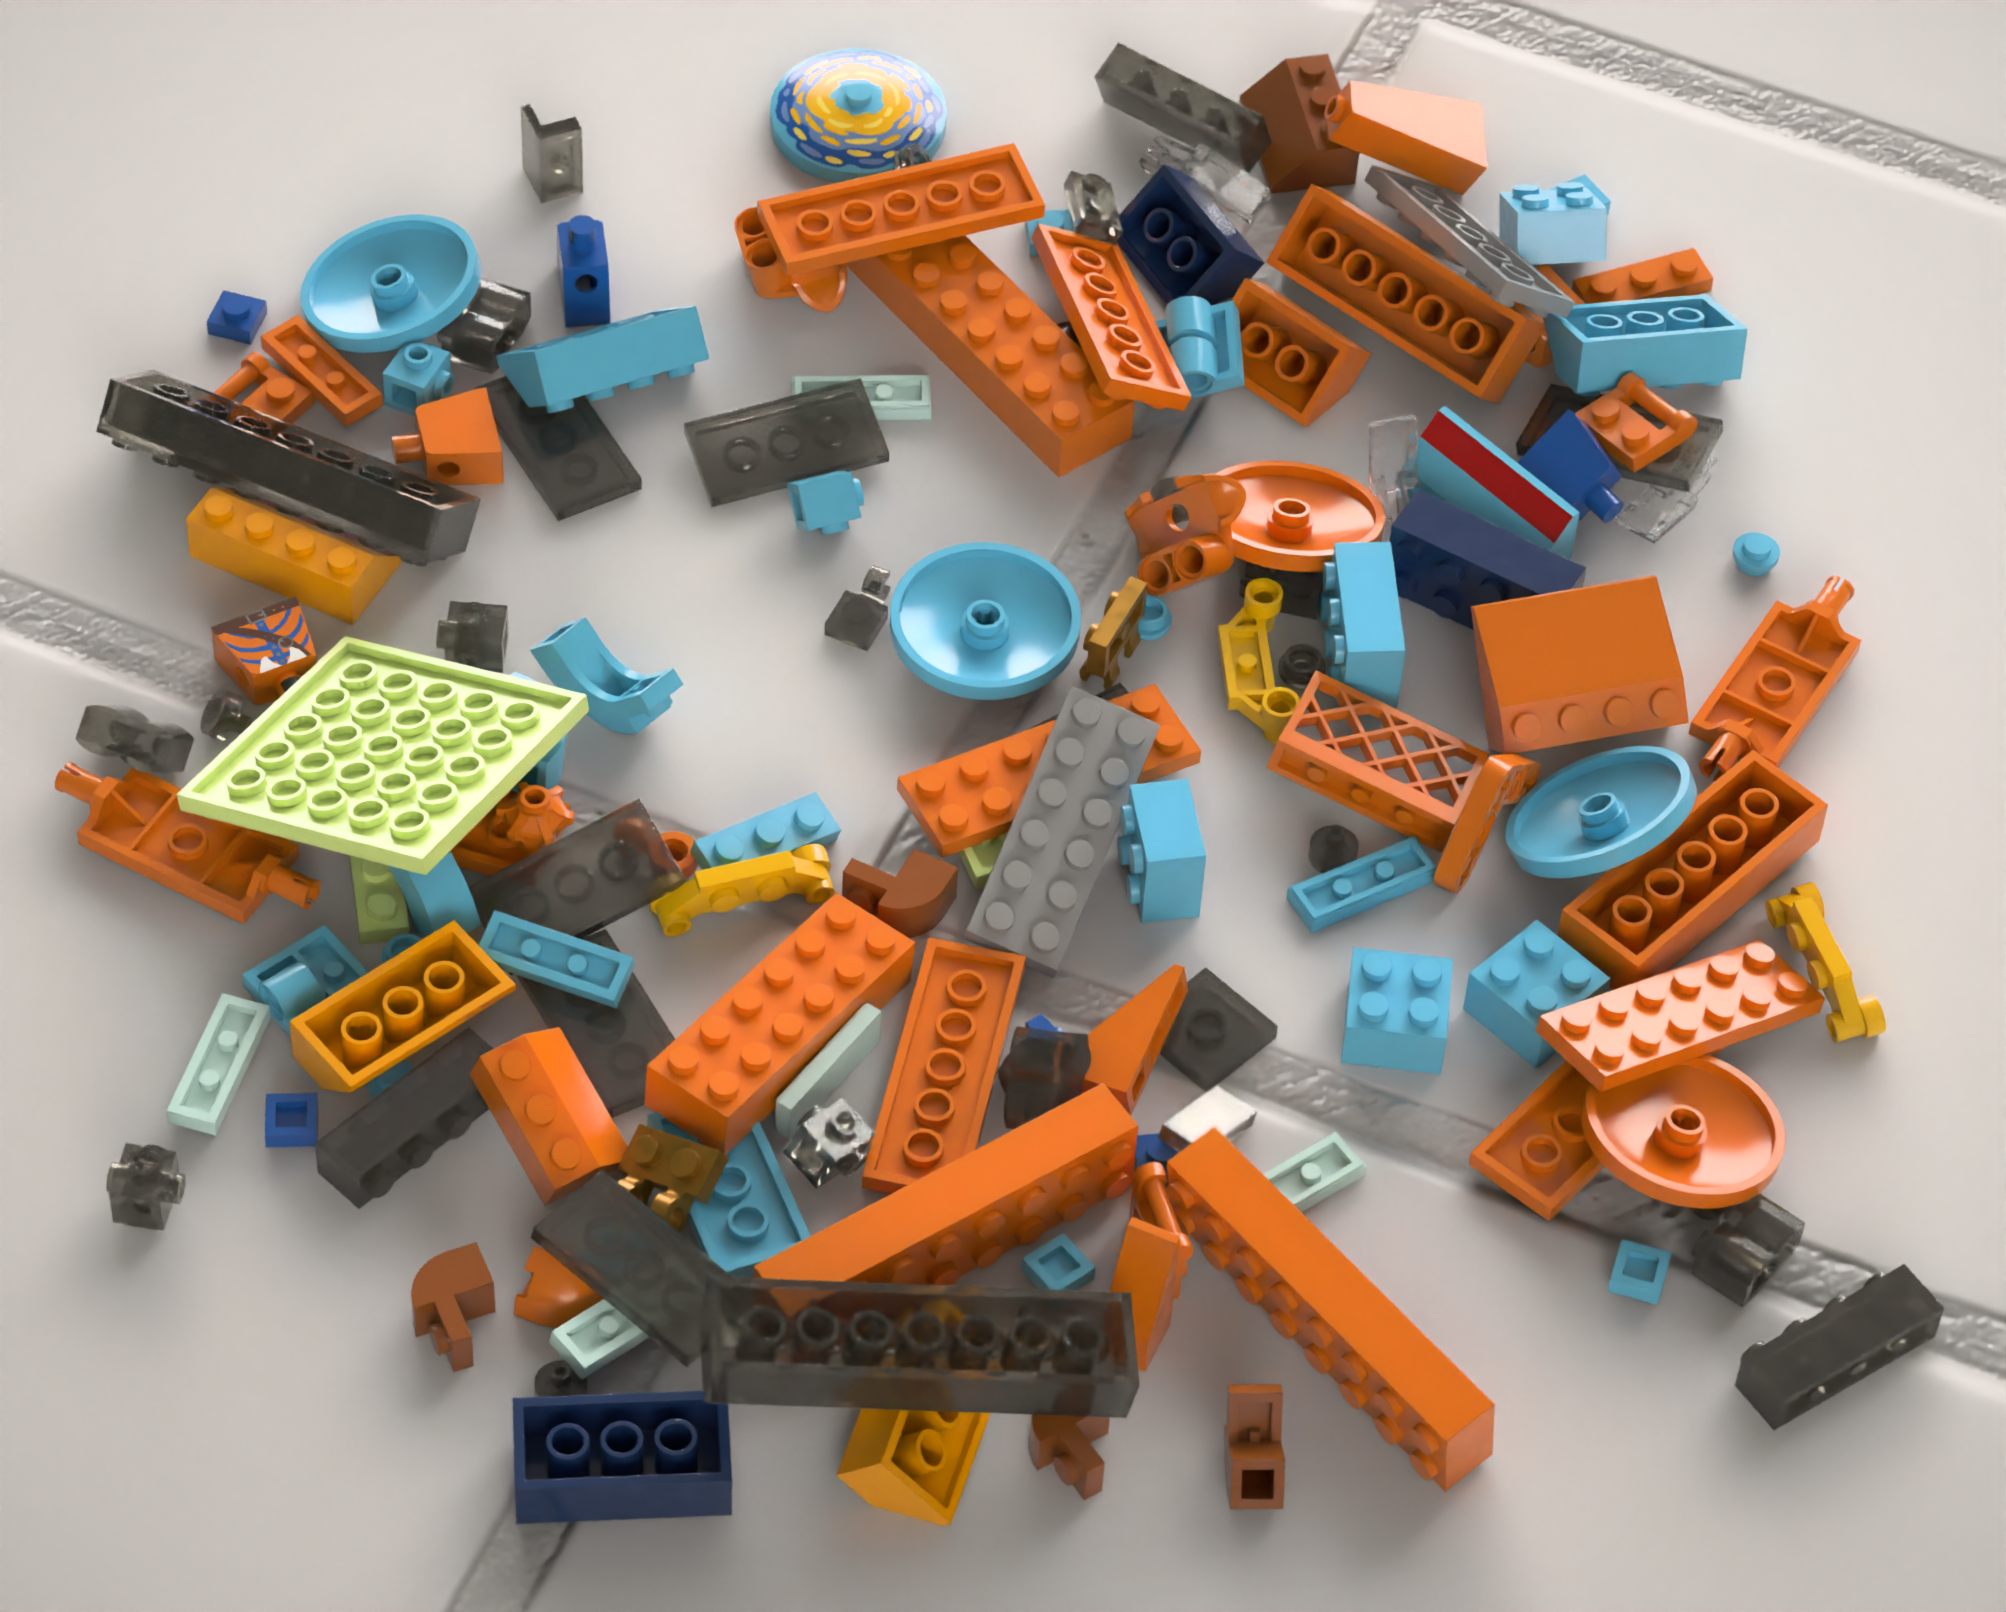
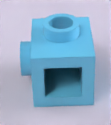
[383,341,455,416]
[787,471,864,535]

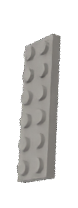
[1364,165,1575,318]
[963,685,1160,978]

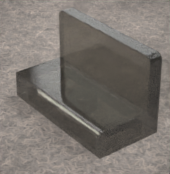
[521,104,583,204]

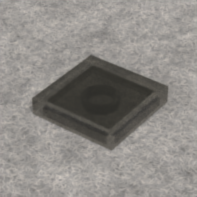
[1160,967,1278,1093]

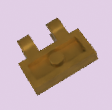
[1079,576,1147,691]
[608,1124,729,1233]

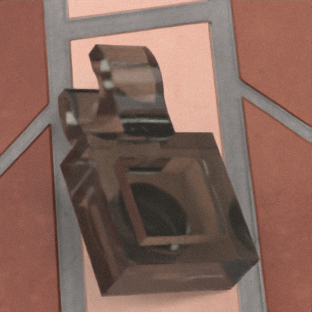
[1239,562,1323,620]
[825,565,890,652]

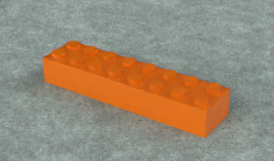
[847,235,1135,478]
[753,1083,1138,1369]
[1167,1126,1495,1492]

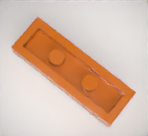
[1571,248,1714,304]
[261,315,383,427]

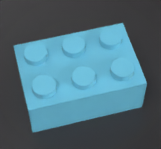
[1319,542,1406,709]

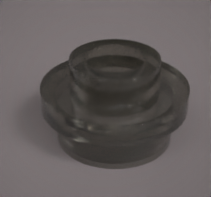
[1278,644,1326,689]

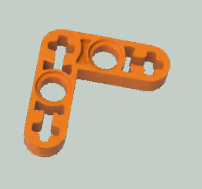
[1433,753,1541,894]

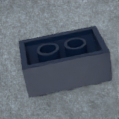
[1106,164,1264,306]

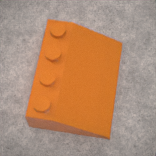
[1471,575,1689,754]

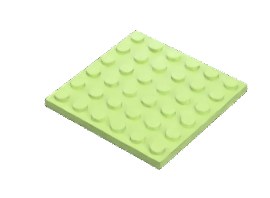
[177,636,589,875]

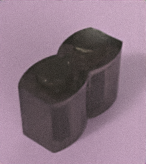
[437,277,531,374]
[75,705,194,773]
[1004,1027,1091,1129]
[1691,1193,1805,1307]

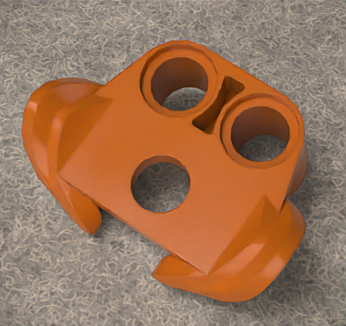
[734,206,847,312]
[1125,473,1246,596]

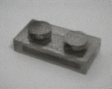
[1063,171,1123,245]

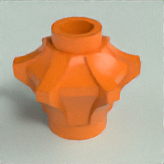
[496,781,575,855]

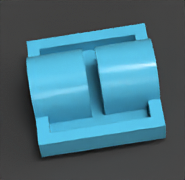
[1155,296,1245,399]

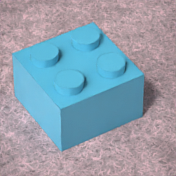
[1499,182,1607,265]
[1117,779,1206,923]
[1463,920,1611,1068]
[1341,947,1453,1074]

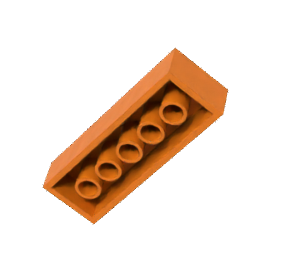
[1266,184,1546,404]
[1557,750,1828,990]
[644,892,916,1155]

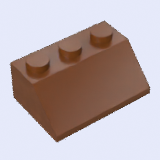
[1239,54,1359,194]

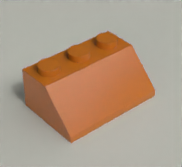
[1232,278,1372,427]
[470,1027,628,1206]

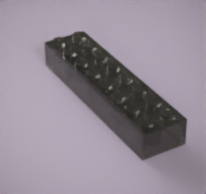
[96,369,481,566]
[699,1276,1140,1418]

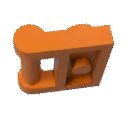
[189,352,314,458]
[1575,372,1698,473]
[1129,1162,1194,1299]

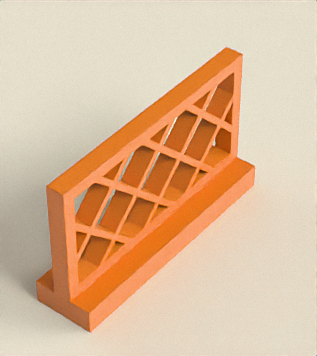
[1266,670,1490,853]

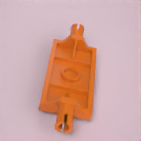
[1688,576,1861,781]
[55,761,321,924]

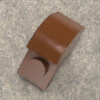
[842,849,958,938]
[411,1242,496,1372]
[1029,1367,1111,1500]
[1224,1384,1285,1509]

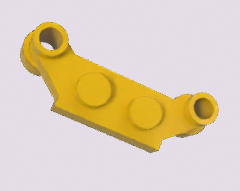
[1217,578,1300,744]
[645,844,835,937]
[1765,882,1886,1043]

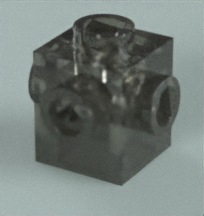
[436,601,509,673]
[783,1098,876,1189]
[106,1143,186,1232]

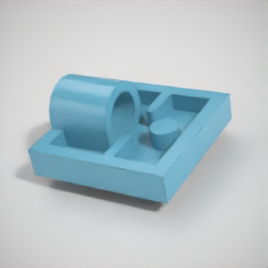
[242,925,369,1037]

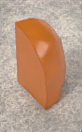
[514,1246,609,1328]

